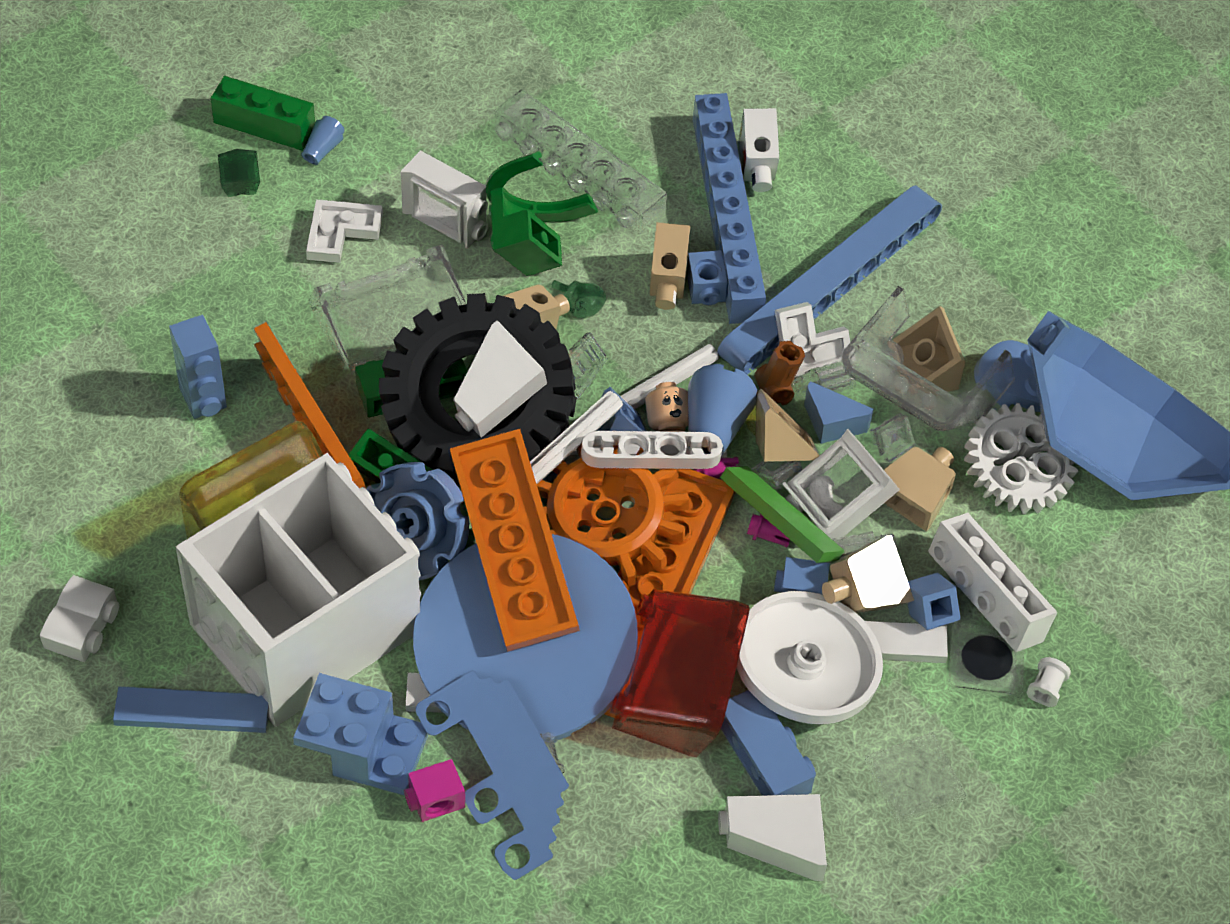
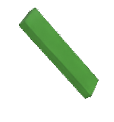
[720,466,845,563]

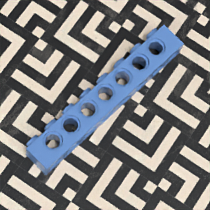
[693,93,766,324]

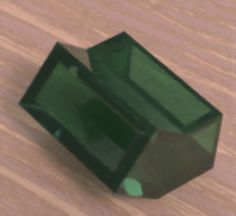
[218,149,260,197]

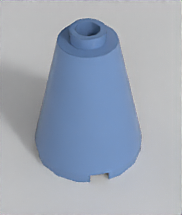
[688,364,757,456]

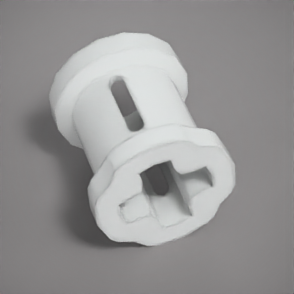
[1026,657,1071,707]

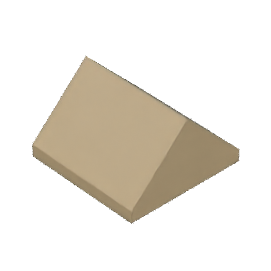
[887,306,965,399]
[756,389,820,462]

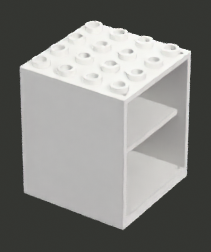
[175,453,421,727]

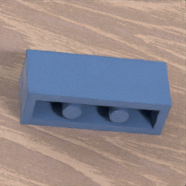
[169,315,227,419]
[716,690,816,796]

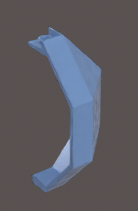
[1027,311,1230,500]

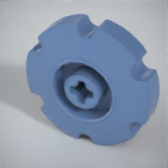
[366,462,470,580]

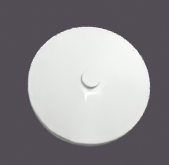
[734,591,883,724]

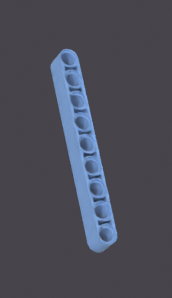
[717,185,942,375]

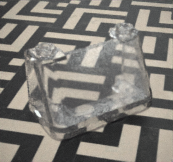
[308,244,466,374]

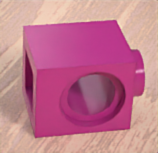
[404,759,465,822]

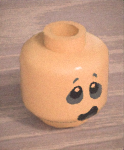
[645,382,688,432]

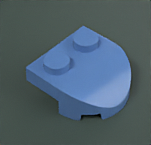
[974,340,1041,412]

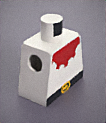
[738,108,779,192]

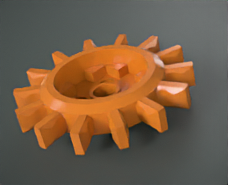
[537,444,689,587]

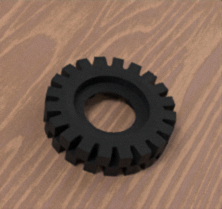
[379,293,576,488]

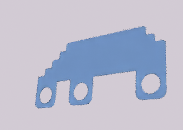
[416,670,569,880]

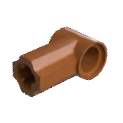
[754,341,805,406]

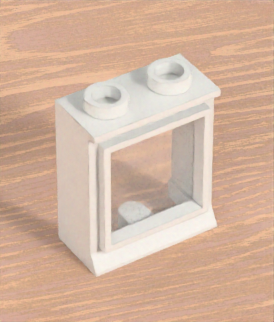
[401,150,488,249]
[783,429,900,543]

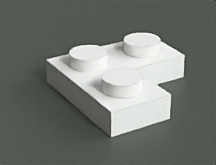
[306,199,383,263]
[775,302,853,377]

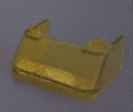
[179,421,324,539]

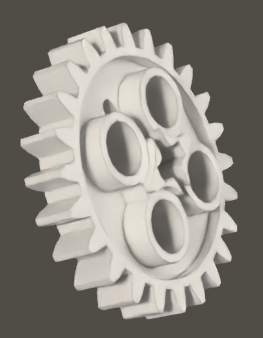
[964,403,1078,514]

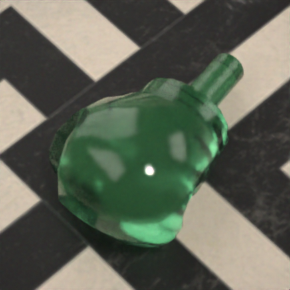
[552,280,607,318]

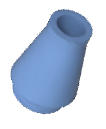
[301,116,345,165]

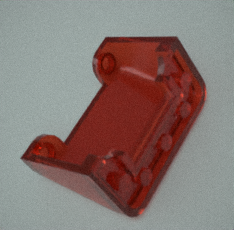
[610,589,750,758]

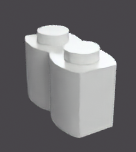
[40,575,119,662]

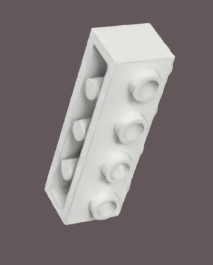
[928,513,1058,652]

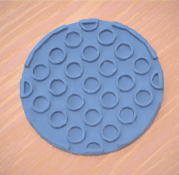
[413,534,638,743]

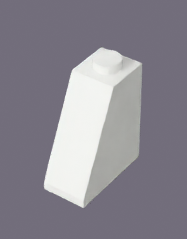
[454,320,547,438]
[718,794,827,881]

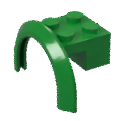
[486,151,598,276]

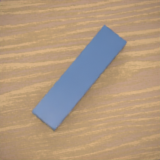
[113,687,269,733]

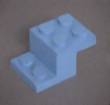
[293,673,429,796]

